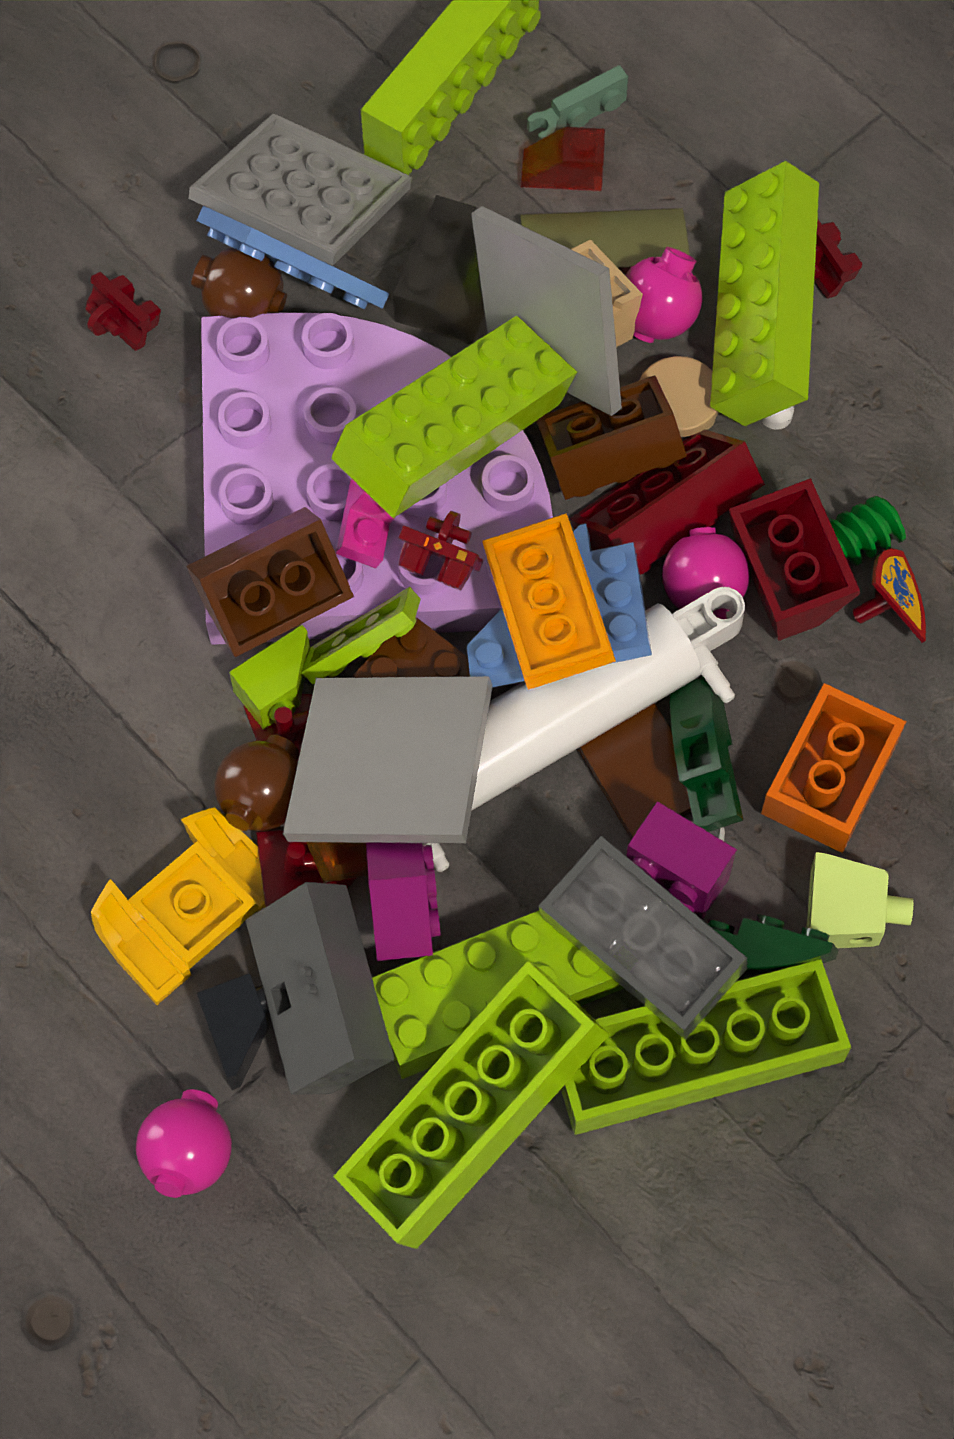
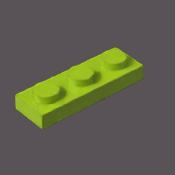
[301,586,421,684]

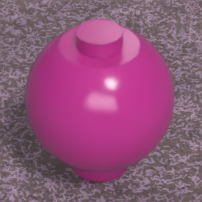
[625,247,702,343]
[662,527,750,619]
[136,1089,232,1198]

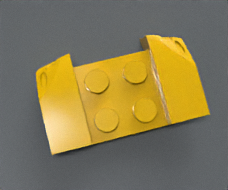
[91,807,265,1005]

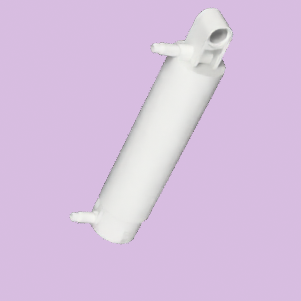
[422,587,745,872]

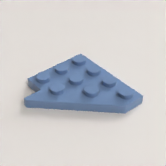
[197,206,390,309]
[467,524,652,687]

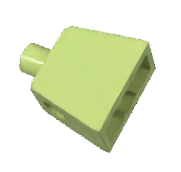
[806,852,914,948]

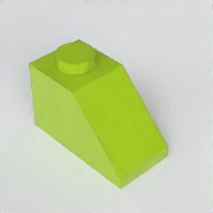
[229,625,310,730]

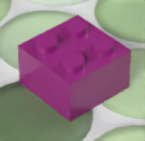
[626,801,737,920]
[366,842,441,961]

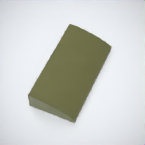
[520,208,690,275]

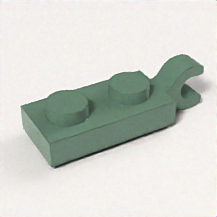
[527,65,628,147]

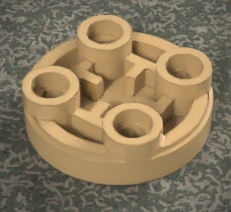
[639,356,718,437]

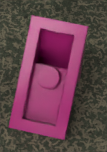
[336,479,395,569]

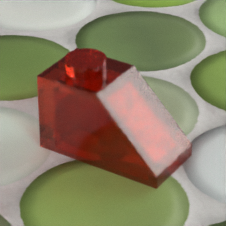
[521,127,605,191]

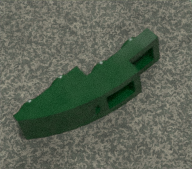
[670,675,744,832]
[707,914,838,974]

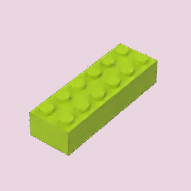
[361,0,541,175]
[710,161,819,426]
[331,315,577,518]
[372,910,639,1080]
[561,959,851,1135]
[333,961,610,1249]

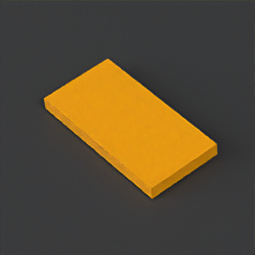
[482,513,616,690]

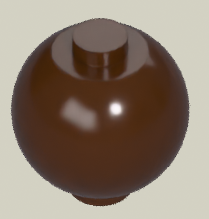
[191,247,287,319]
[214,735,300,831]

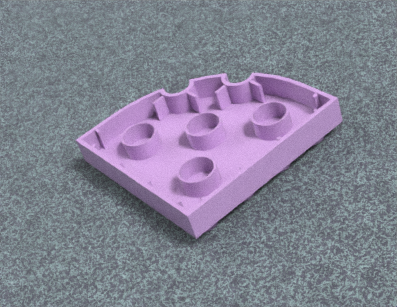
[201,313,553,645]

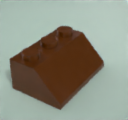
[536,375,687,500]
[186,507,354,657]

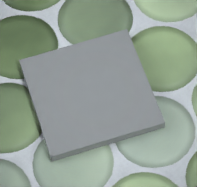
[188,113,412,266]
[471,206,622,416]
[283,676,493,843]

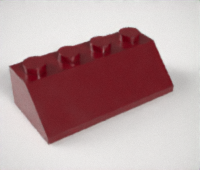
[569,429,765,575]

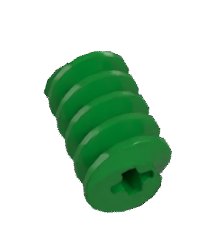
[829,496,906,566]

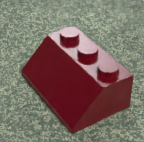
[729,478,860,641]

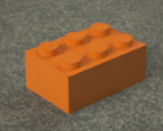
[761,683,906,853]

